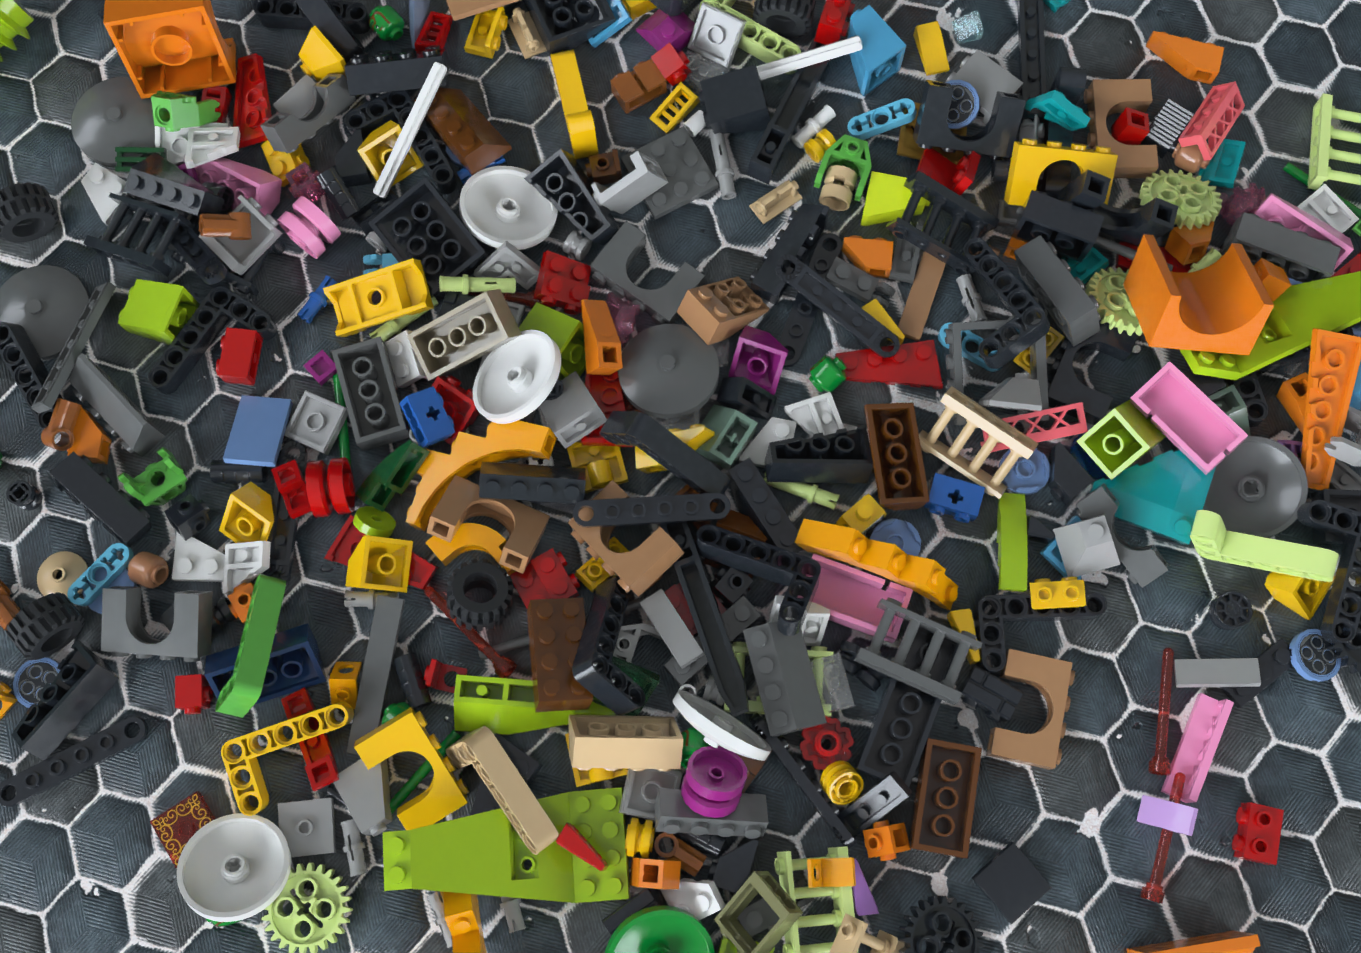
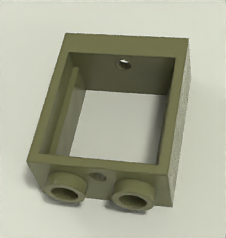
[714,871,803,953]

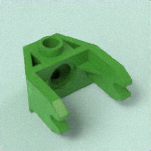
[151,91,221,132]
[814,134,872,202]
[118,447,187,506]

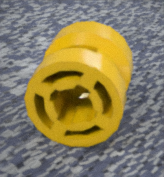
[804,128,836,163]

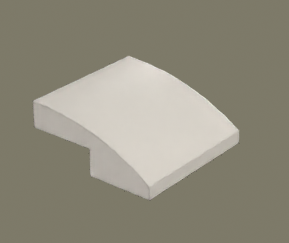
[768,595,830,646]

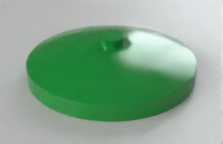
[605,906,715,953]

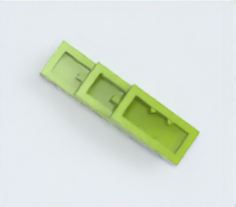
[996,493,1028,592]

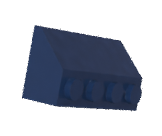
[204,623,327,705]

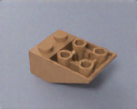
[677,276,770,345]

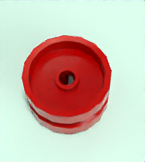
[305,457,355,518]

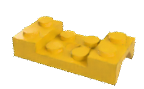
[323,258,434,337]

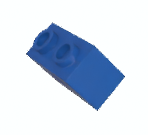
[399,386,455,448]
[924,472,985,523]

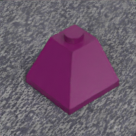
[636,9,695,52]
[728,325,788,395]

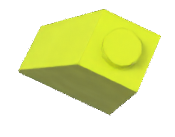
[860,171,930,226]

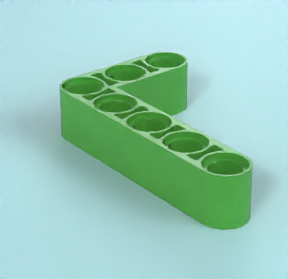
[215,574,286,718]

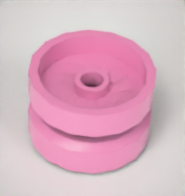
[277,196,341,259]

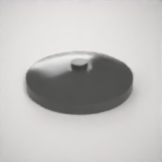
[71,77,155,167]
[0,265,91,361]
[618,324,720,419]
[1202,436,1308,538]

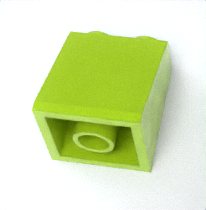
[118,279,200,345]
[519,302,586,380]
[1077,400,1166,480]

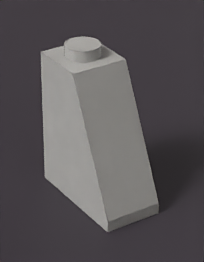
[333,759,392,837]

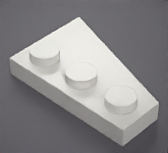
[155,123,231,165]

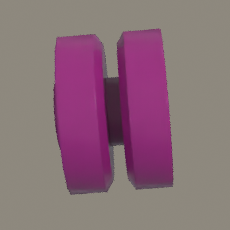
[681,746,747,818]

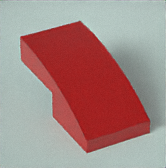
[271,459,311,519]

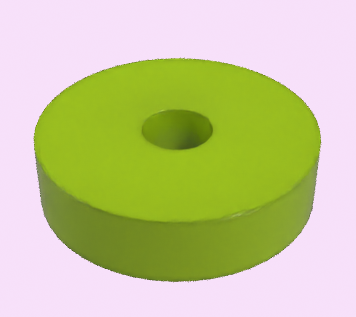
[353,506,396,538]

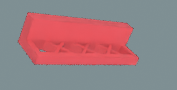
[1178,81,1245,161]
[980,402,1088,452]

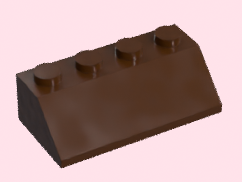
[414,87,512,176]
[864,402,930,510]

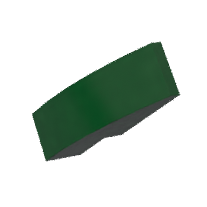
[355,440,430,512]

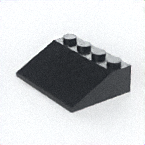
[523,0,616,58]
[368,177,490,298]

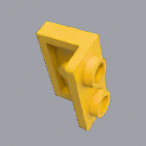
[464,6,508,59]
[261,140,313,187]
[1029,577,1086,610]

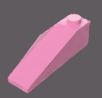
[195,157,282,215]
[1254,193,1354,270]

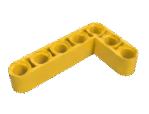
[550,49,599,160]
[221,702,354,816]

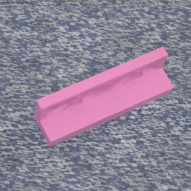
[1161,693,1234,803]

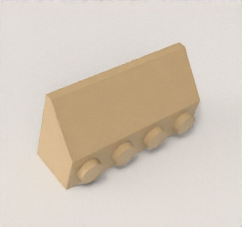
[568,715,684,772]

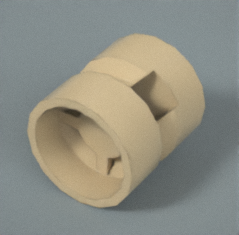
[819,165,858,211]

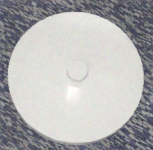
[459,166,558,250]
[473,330,561,424]
[672,690,772,761]
[177,813,291,922]

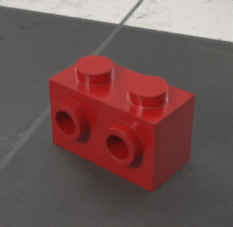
[814,0,855,45]
[216,327,263,386]
[1232,802,1284,865]

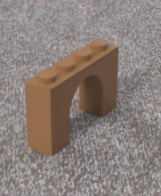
[1084,79,1158,178]
[426,475,550,574]
[567,480,684,597]
[986,649,1075,770]

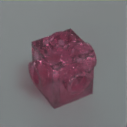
[285,162,325,203]

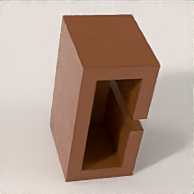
[610,58,667,114]

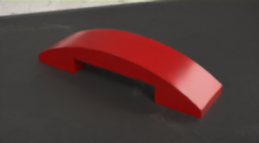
[281,687,339,792]

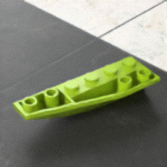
[453,675,616,735]

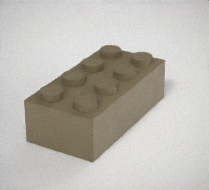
[407,289,522,381]

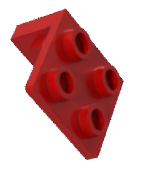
[916,148,981,195]

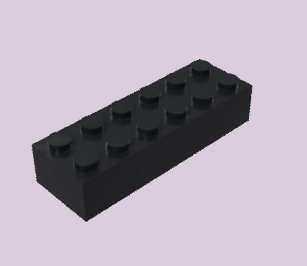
[854,626,959,787]

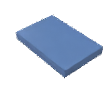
[223,395,293,467]

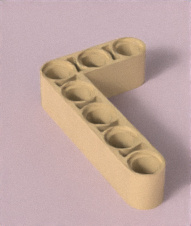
[446,726,559,855]

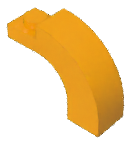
[425,523,516,575]

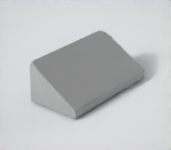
[273,74,316,119]

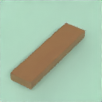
[898,251,946,342]

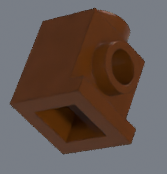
[585,149,622,185]

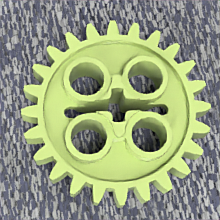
[1139,169,1223,230]
[1085,267,1143,336]
[262,863,353,953]

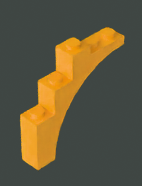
[405,420,557,531]
[795,519,959,610]
[443,892,487,953]

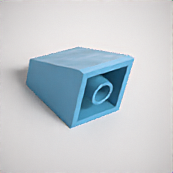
[847,5,907,96]

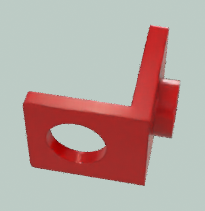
[424,659,468,693]

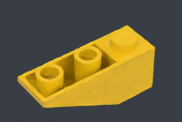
[635,424,715,474]

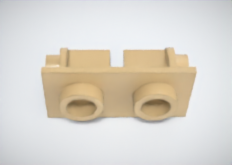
[508,7,547,59]
[749,180,803,225]

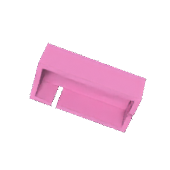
[1130,361,1248,475]
[797,553,913,643]

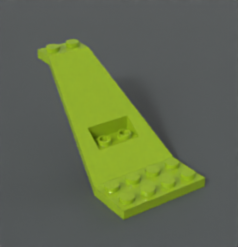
[1179,271,1361,380]
[383,787,631,903]

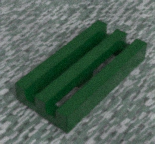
[115,147,167,173]

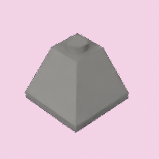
[978,373,1042,411]
[1053,514,1120,577]

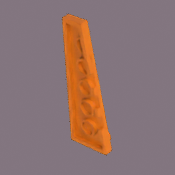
[1301,328,1361,490]

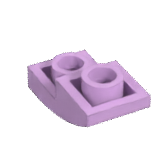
[1136,795,1198,836]

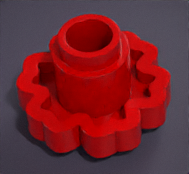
[799,716,854,771]

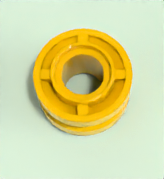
[820,761,864,805]
[625,817,655,859]

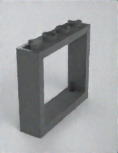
[945,319,1049,425]

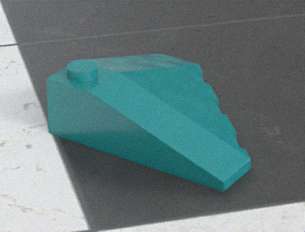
[1089,450,1216,544]

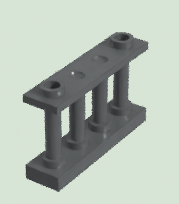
[854,597,982,705]

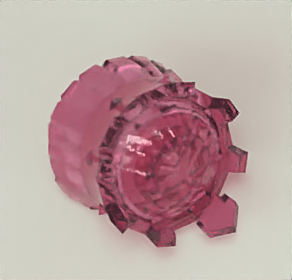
[1219,182,1267,227]
[606,292,640,349]

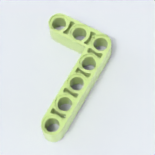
[699,0,801,74]
[1190,510,1339,582]

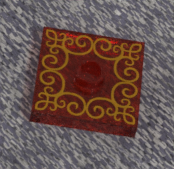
[150,791,215,868]

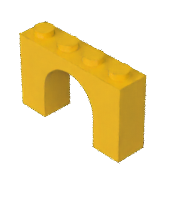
[1004,138,1118,206]
[354,707,469,830]

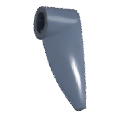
[408,0,430,48]

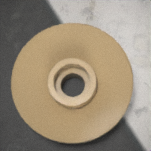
[37,551,88,597]

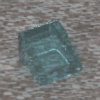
[952,10,984,44]

